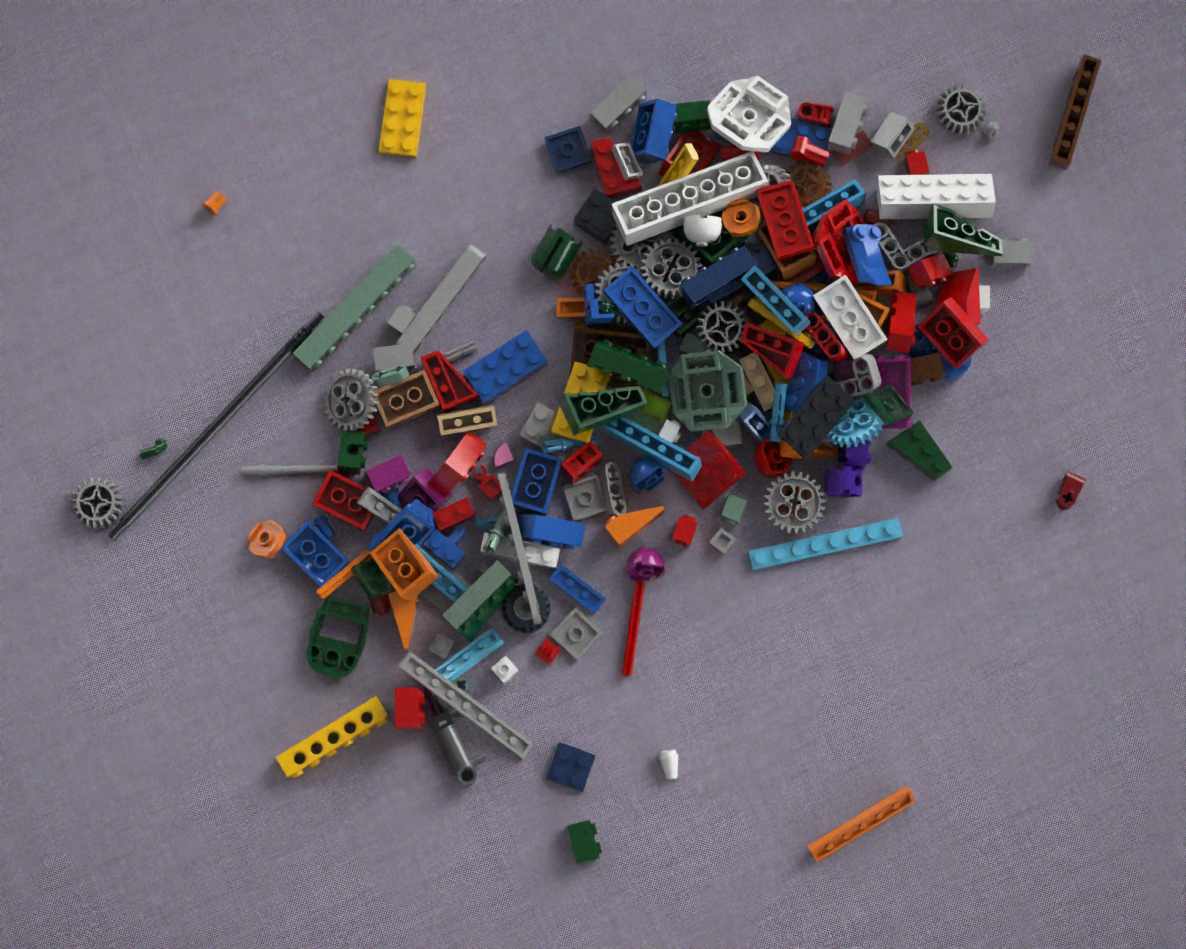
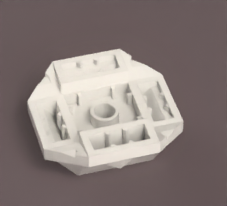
[707,76,791,152]

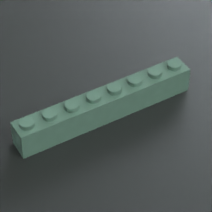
[293,244,415,372]

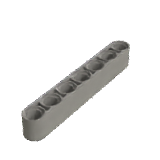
[395,245,487,355]

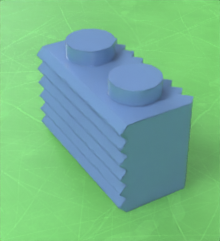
[737,401,771,443]

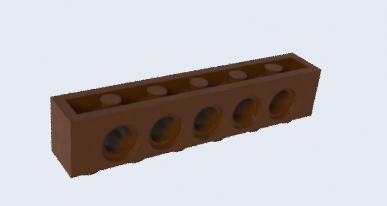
[1048,54,1101,170]

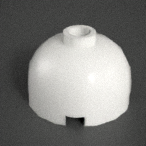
[683,215,722,247]

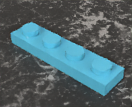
[435,627,504,682]

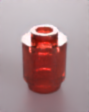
[367,586,391,616]

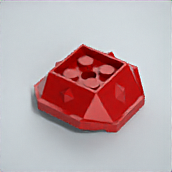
[811,199,864,285]

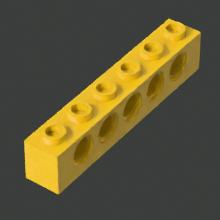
[276,696,389,779]

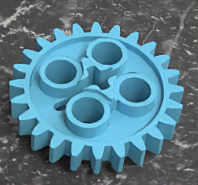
[827,395,885,448]

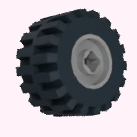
[502,584,551,633]

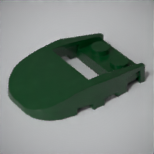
[307,596,370,678]

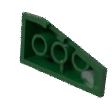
[923,204,1003,256]

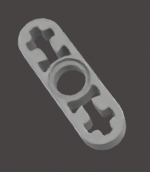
[600,462,627,517]

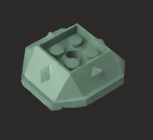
[668,350,747,431]

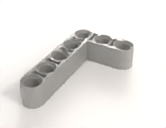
[874,217,973,274]

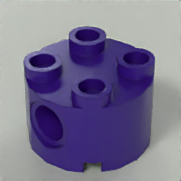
[837,437,872,469]
[824,466,863,497]

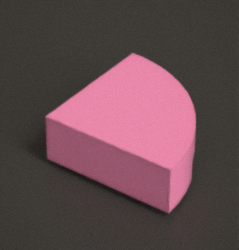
[494,442,514,468]

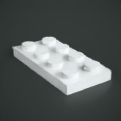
[813,275,887,360]

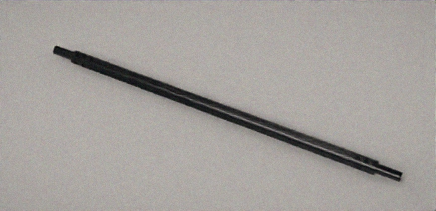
[108,312,324,540]

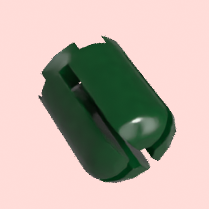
[531,224,583,279]

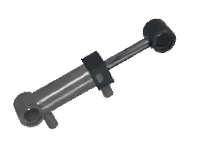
[412,678,487,786]

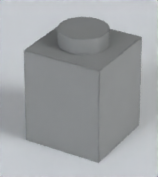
[387,305,416,335]

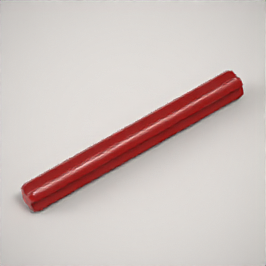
[622,581,645,676]

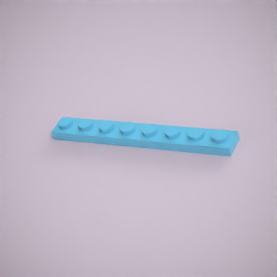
[748,518,903,571]

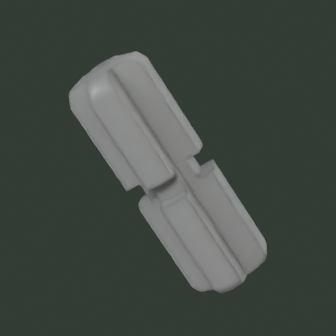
[445,341,477,363]

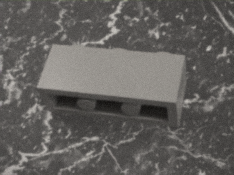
[590,75,647,133]
[828,92,869,155]

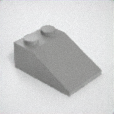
[519,402,580,462]

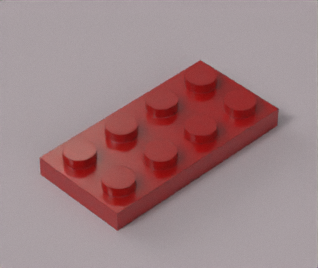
[756,180,815,260]

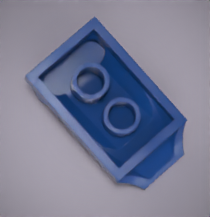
[841,224,892,286]
[367,499,435,551]
[281,520,349,587]

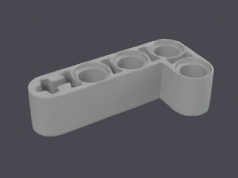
[836,354,881,397]

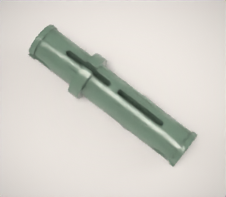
[483,507,516,554]

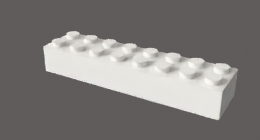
[612,151,768,246]

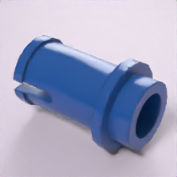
[314,515,336,539]

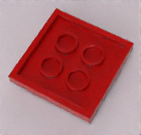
[673,430,746,510]

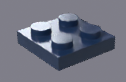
[544,126,592,174]
[546,742,596,792]

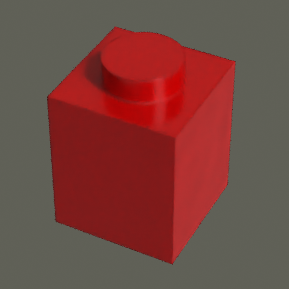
[904,150,930,175]

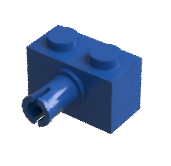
[423,524,468,571]

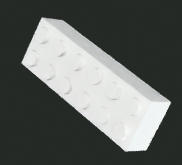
[876,174,996,219]

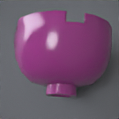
[626,546,665,581]

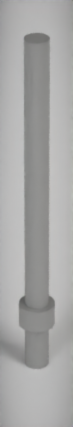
[242,464,338,476]

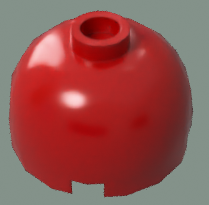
[753,439,792,477]

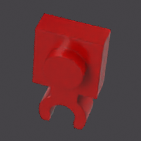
[472,465,502,501]

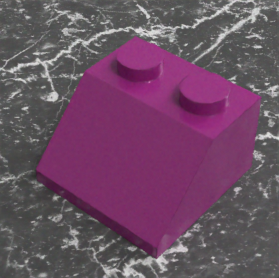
[366,454,411,494]
[398,467,453,512]

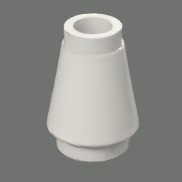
[659,749,678,779]

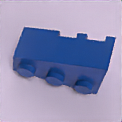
[785,353,828,413]
[516,514,585,550]

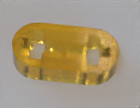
[900,123,929,155]

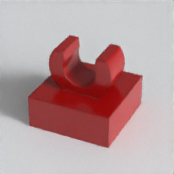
[359,412,381,437]
[534,638,561,665]

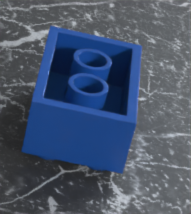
[631,98,677,165]
[511,448,563,516]

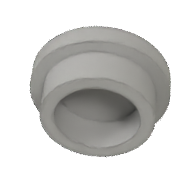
[984,121,1001,140]

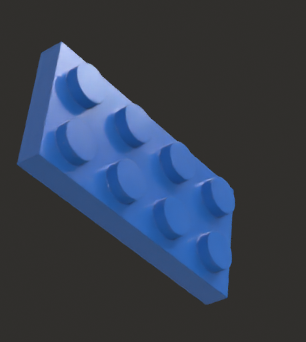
[602,266,682,349]

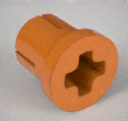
[202,191,227,216]

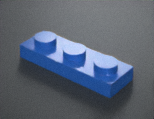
[549,564,606,615]

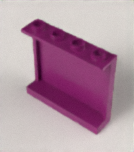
[831,355,911,429]

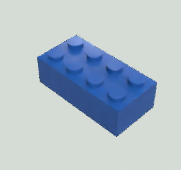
[463,330,548,405]

